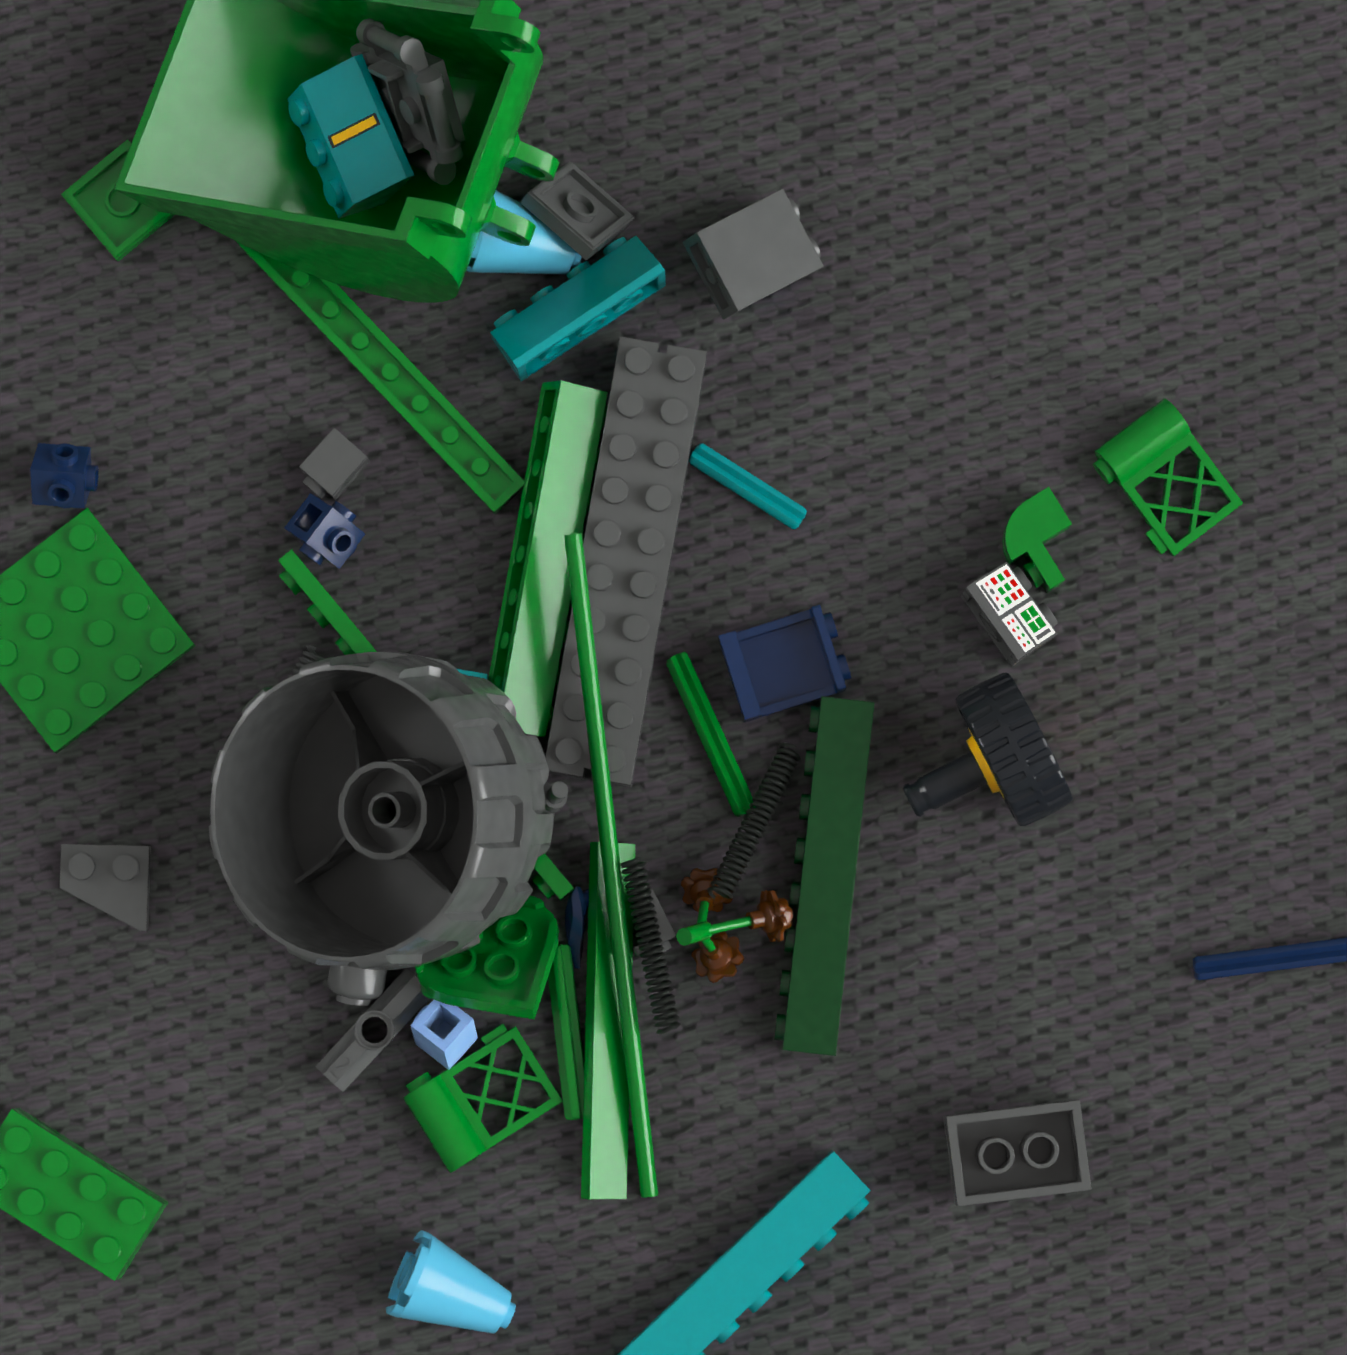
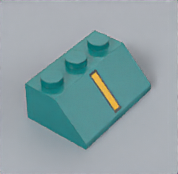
[287,54,414,219]

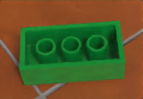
[0,1108,169,1281]

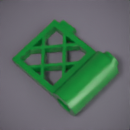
[1093,398,1243,556]
[403,1024,563,1173]

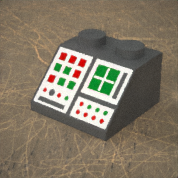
[961,562,1058,668]

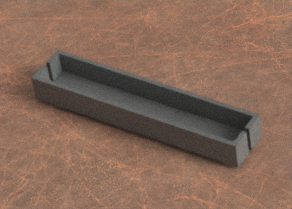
[545,337,707,788]

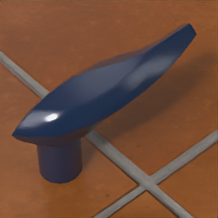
[565,886,589,969]

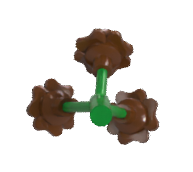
[676,868,793,983]

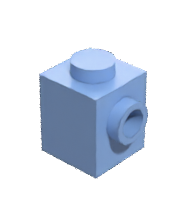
[410,1000,478,1070]

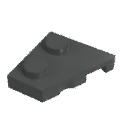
[59,844,151,931]

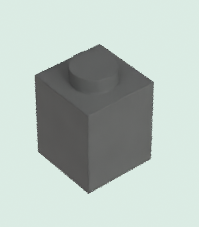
[299,428,370,501]

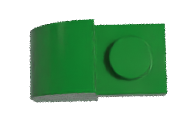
[1002,487,1072,593]

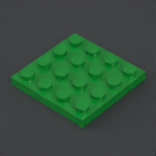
[0,508,196,754]

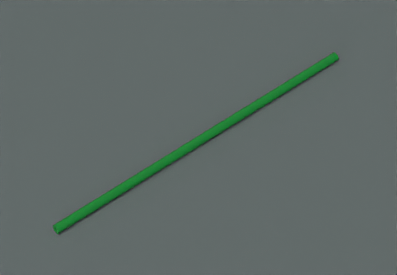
[564,533,658,1198]

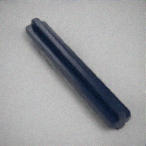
[1193,937,1347,980]

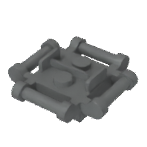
[350,19,465,185]

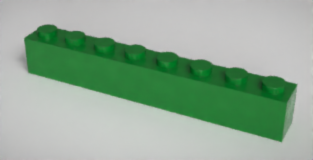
[488,380,608,738]

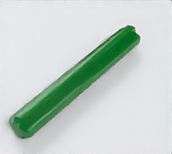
[666,652,756,817]
[548,944,584,1120]

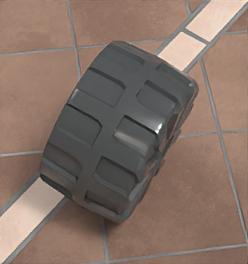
[208,652,554,970]

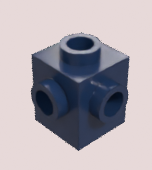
[30,443,99,509]
[284,493,365,569]

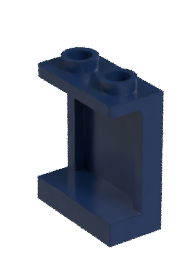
[718,604,851,723]

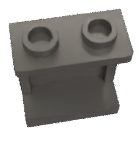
[682,189,824,320]

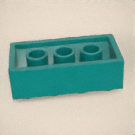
[490,236,666,382]

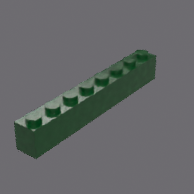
[774,696,875,1056]

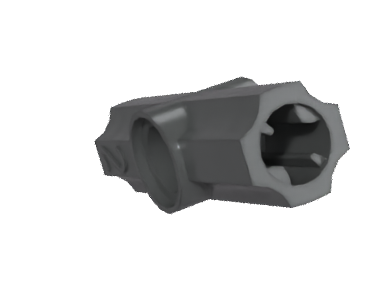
[315,968,430,1092]

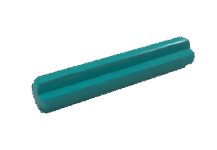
[689,443,807,529]

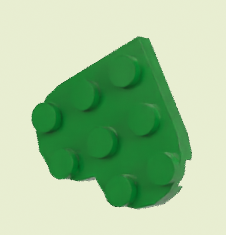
[415,895,559,1020]

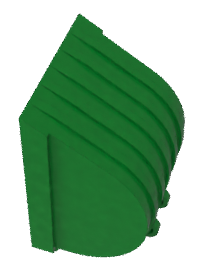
[114,0,560,303]

